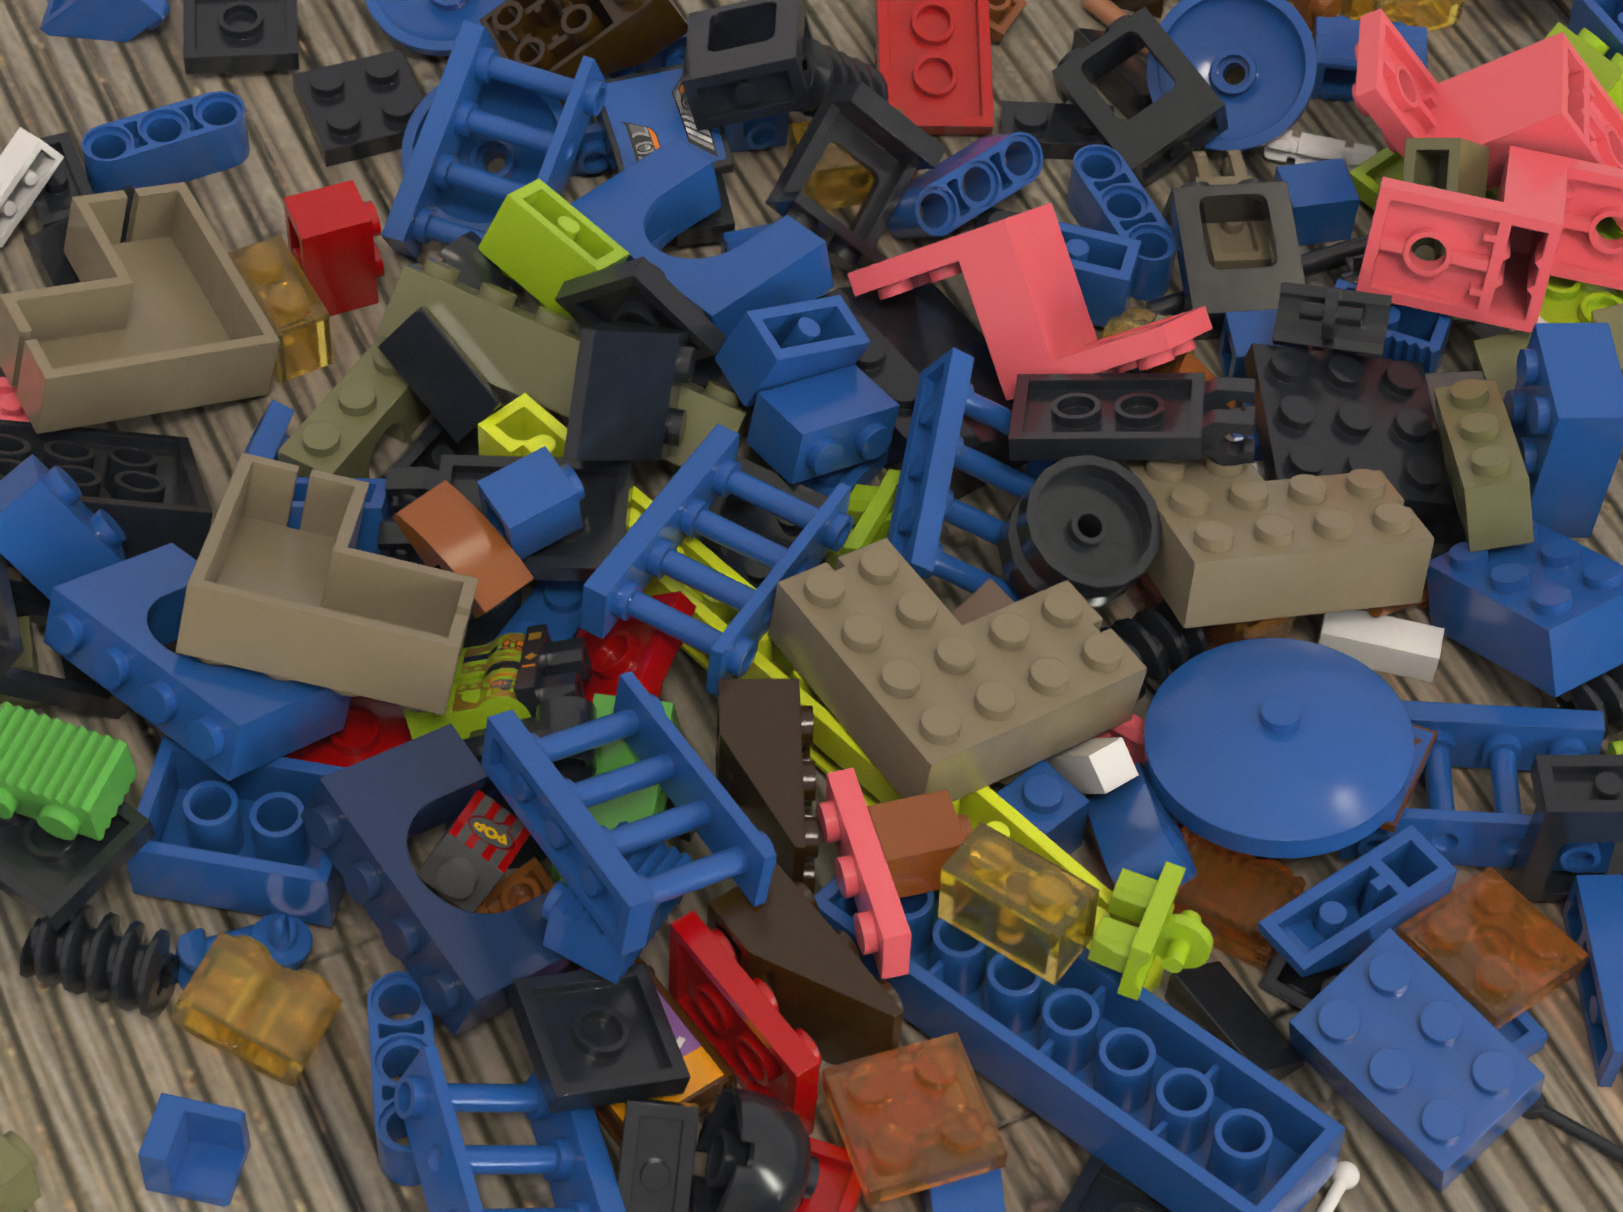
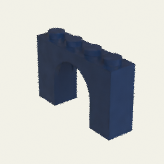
[300,724,579,1036]

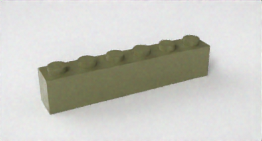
[377,258,753,467]

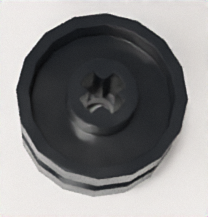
[998,455,1162,613]

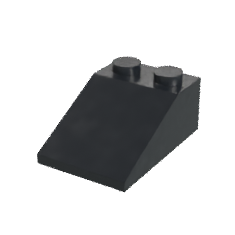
[563,320,696,461]

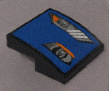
[596,64,734,175]

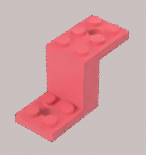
[1352,8,1623,232]
[1355,145,1623,333]
[847,202,1213,401]

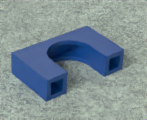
[571,137,834,357]
[43,543,351,781]

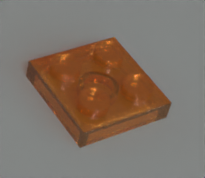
[1396,866,1589,1030]
[821,1032,1008,1206]

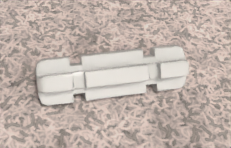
[1264,129,1376,172]

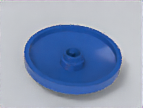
[1143,638,1414,858]

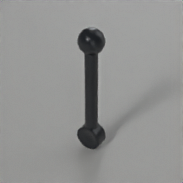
[1522,1093,1623,1164]

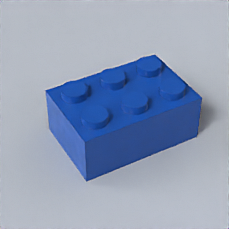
[1504,323,1623,538]
[1426,519,1623,698]
[127,737,346,927]
[1289,927,1545,1193]

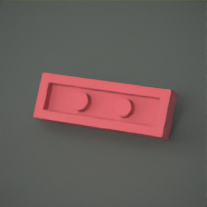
[816,768,912,979]

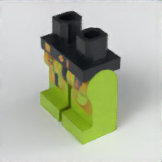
[402,624,593,740]

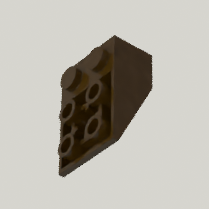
[479,0,688,79]
[715,679,818,895]
[707,862,904,1082]

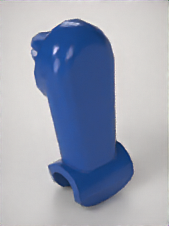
[175,913,312,995]

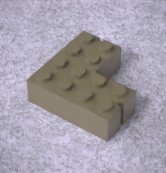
[0,182,280,434]
[1111,434,1435,628]
[175,452,479,715]
[768,538,1147,802]

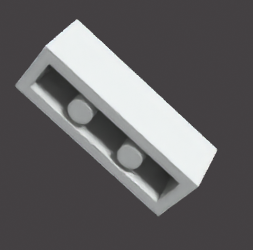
[0,127,64,248]
[1317,609,1445,683]
[1045,737,1139,794]

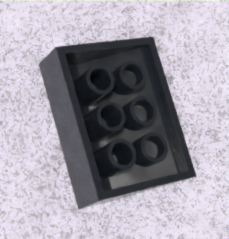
[817,282,1028,500]
[0,419,213,570]

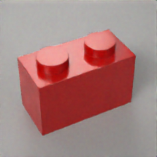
[283,180,385,322]

